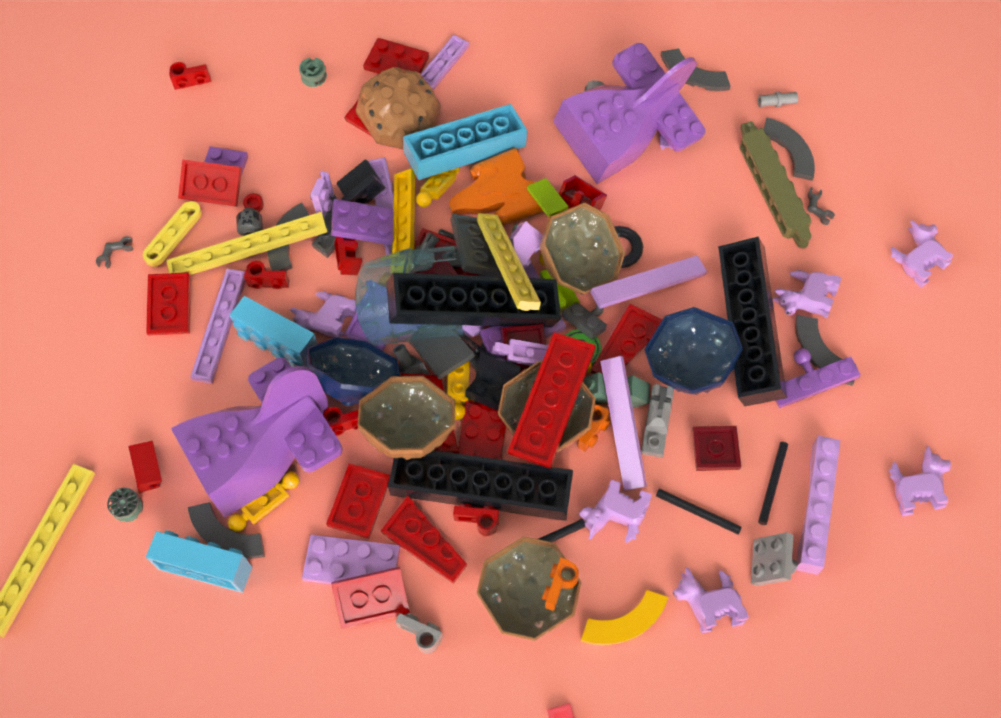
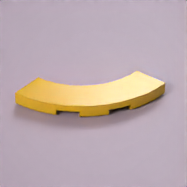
[581,590,669,646]

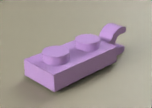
[492,339,549,366]

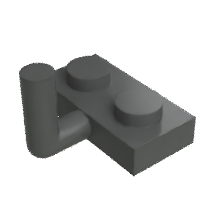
[561,302,607,340]

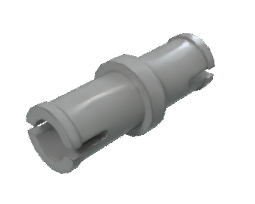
[757,91,798,107]

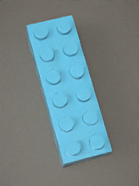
[403,104,527,180]

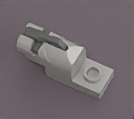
[641,384,674,458]

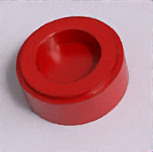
[243,193,264,212]

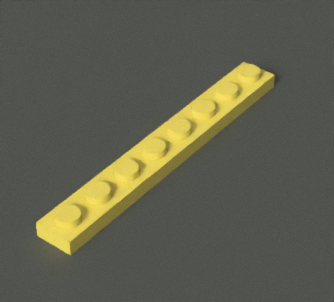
[167,212,328,275]
[477,213,541,311]
[0,464,95,638]

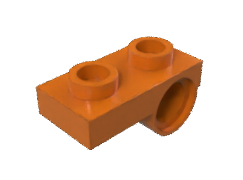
[578,405,611,452]
[542,557,579,611]

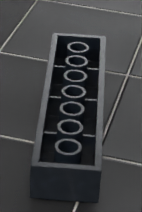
[718,236,787,406]
[386,273,561,328]
[388,450,573,521]

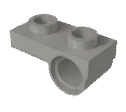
[395,613,443,654]

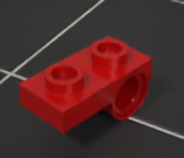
[169,62,212,90]
[244,261,290,289]
[323,407,359,436]
[453,504,499,536]

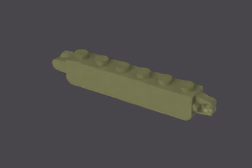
[739,121,812,249]

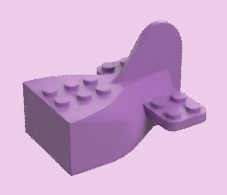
[553,43,705,184]
[171,358,343,518]

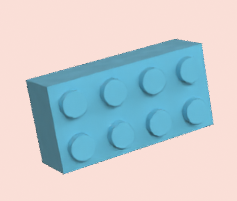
[230,296,318,367]
[146,530,252,593]

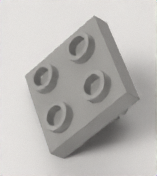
[751,532,797,586]

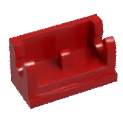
[128,440,162,494]

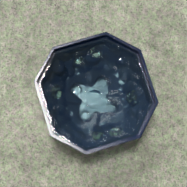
[644,307,743,395]
[306,337,400,406]

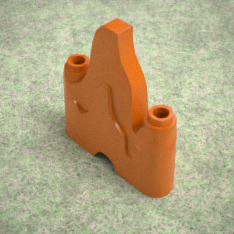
[449,148,543,225]

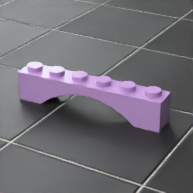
[453,221,543,337]
[796,436,840,575]

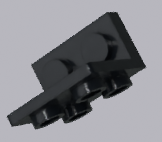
[337,159,386,204]
[465,351,521,411]

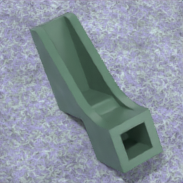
[576,372,650,408]

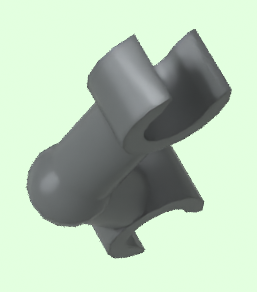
[807,187,835,225]
[96,237,133,269]

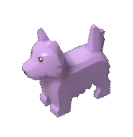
[891,220,953,288]
[773,270,842,318]
[290,291,360,338]
[889,446,951,517]
[579,479,652,543]
[672,567,749,634]

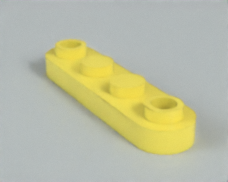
[143,201,202,267]

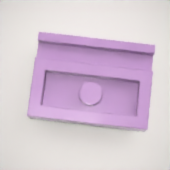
[310,171,334,218]

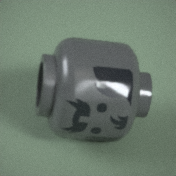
[236,208,263,236]

